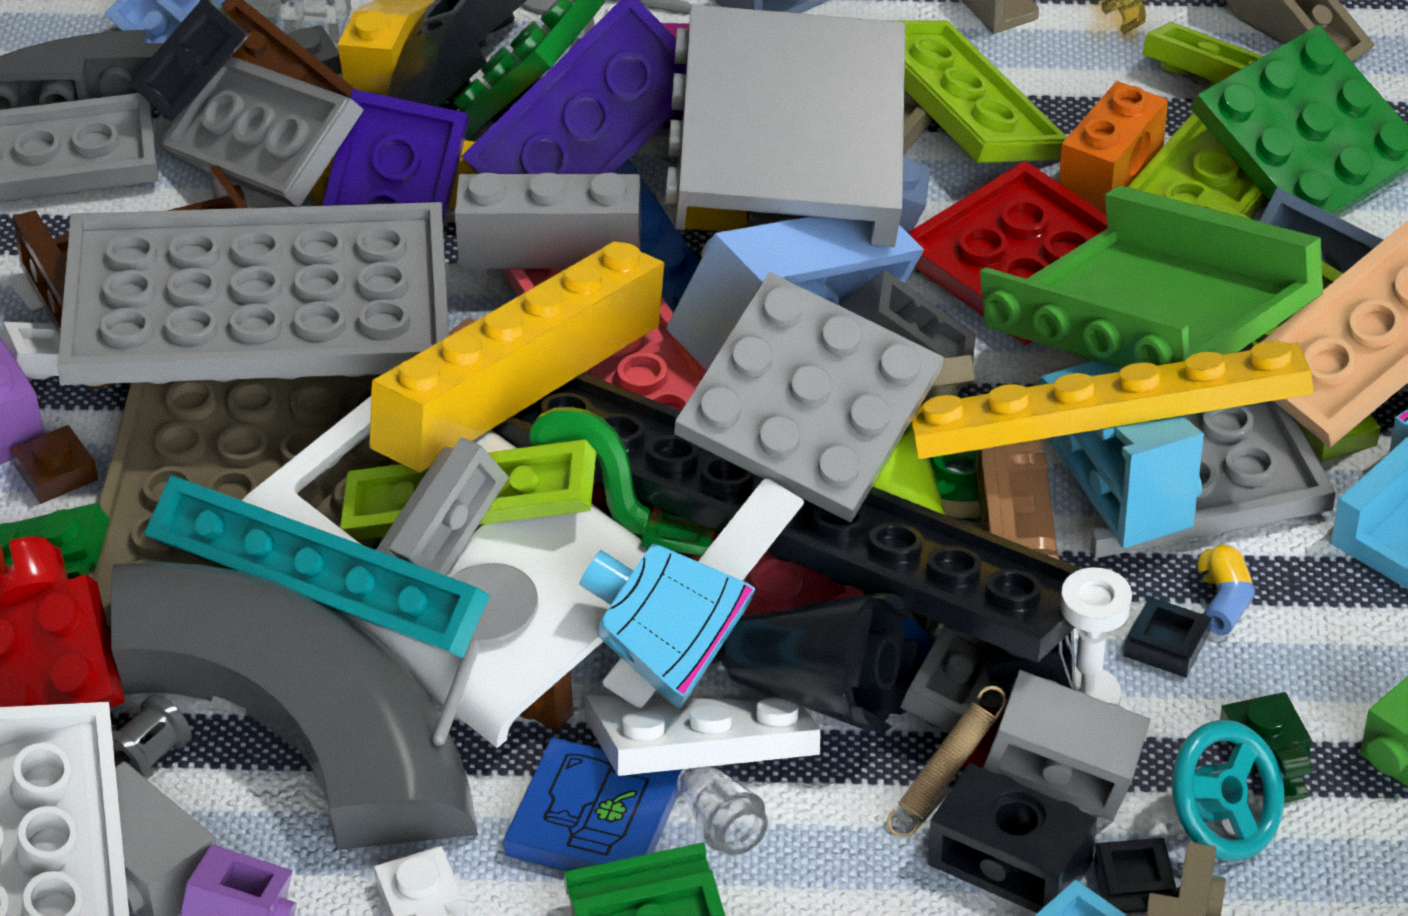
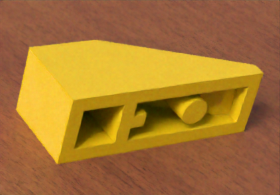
[337,0,435,96]

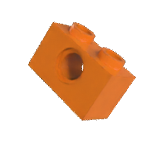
[1059,81,1168,214]

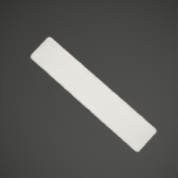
[603,478,804,708]

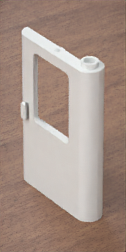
[242,396,649,748]

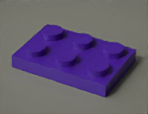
[322,89,470,225]

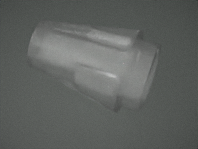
[677,766,768,855]

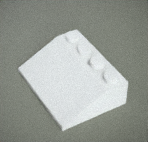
[0,702,129,916]

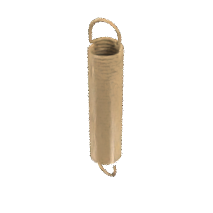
[887,686,1006,837]

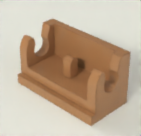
[975,439,1060,560]

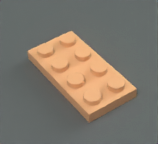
[1260,220,1408,448]

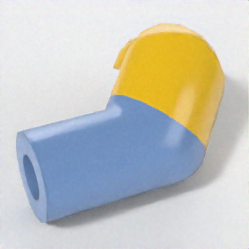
[1197,544,1255,635]

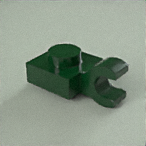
[1220,692,1313,803]

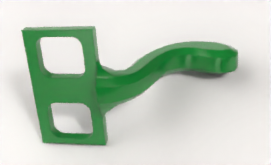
[529,407,715,556]

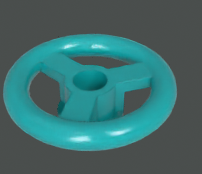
[1172,720,1285,861]

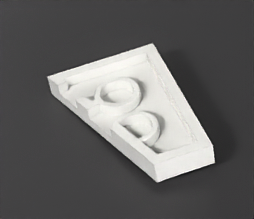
[585,695,820,776]

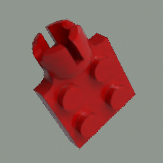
[0,536,125,708]

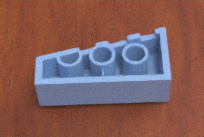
[666,216,924,372]

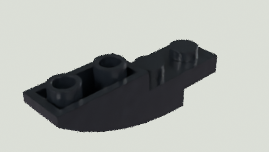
[387,0,527,108]

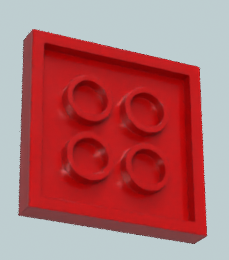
[908,160,1107,346]

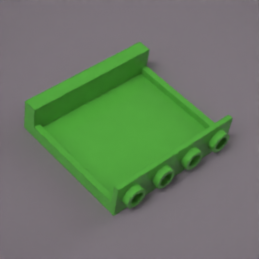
[980,185,1323,368]

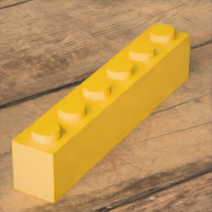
[369,241,664,473]

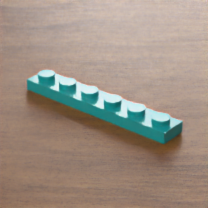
[144,475,490,659]

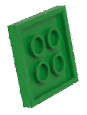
[1189,25,1408,216]

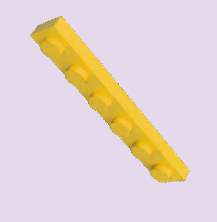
[911,341,1313,459]

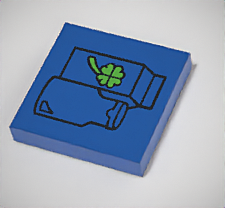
[504,737,683,871]

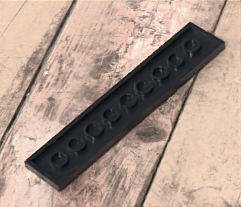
[491,373,1081,663]

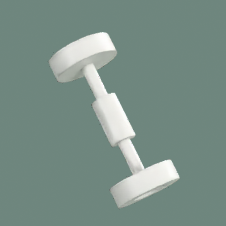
[1060,567,1132,706]

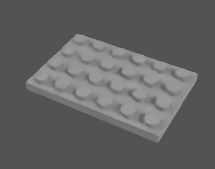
[57,202,449,386]

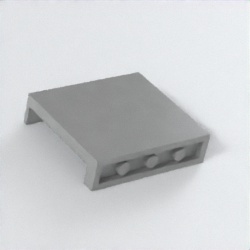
[665,4,905,247]

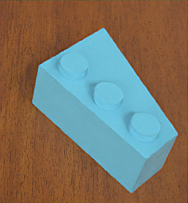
[1040,360,1204,549]

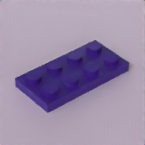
[461,0,686,174]

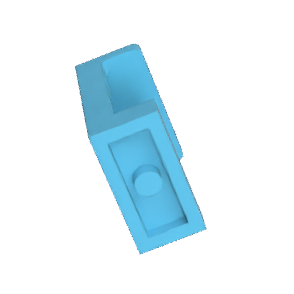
[1331,437,1408,589]

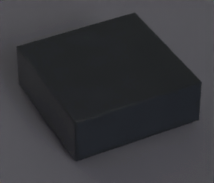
[1124,596,1212,678]
[1093,838,1178,913]

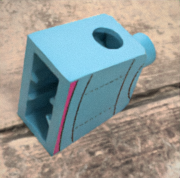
[579,544,755,709]

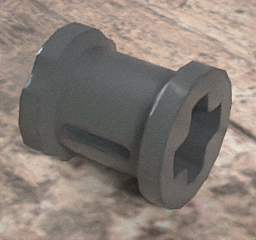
[112,694,192,779]

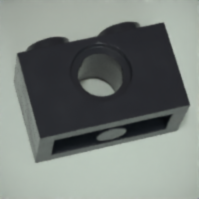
[928,763,1097,913]

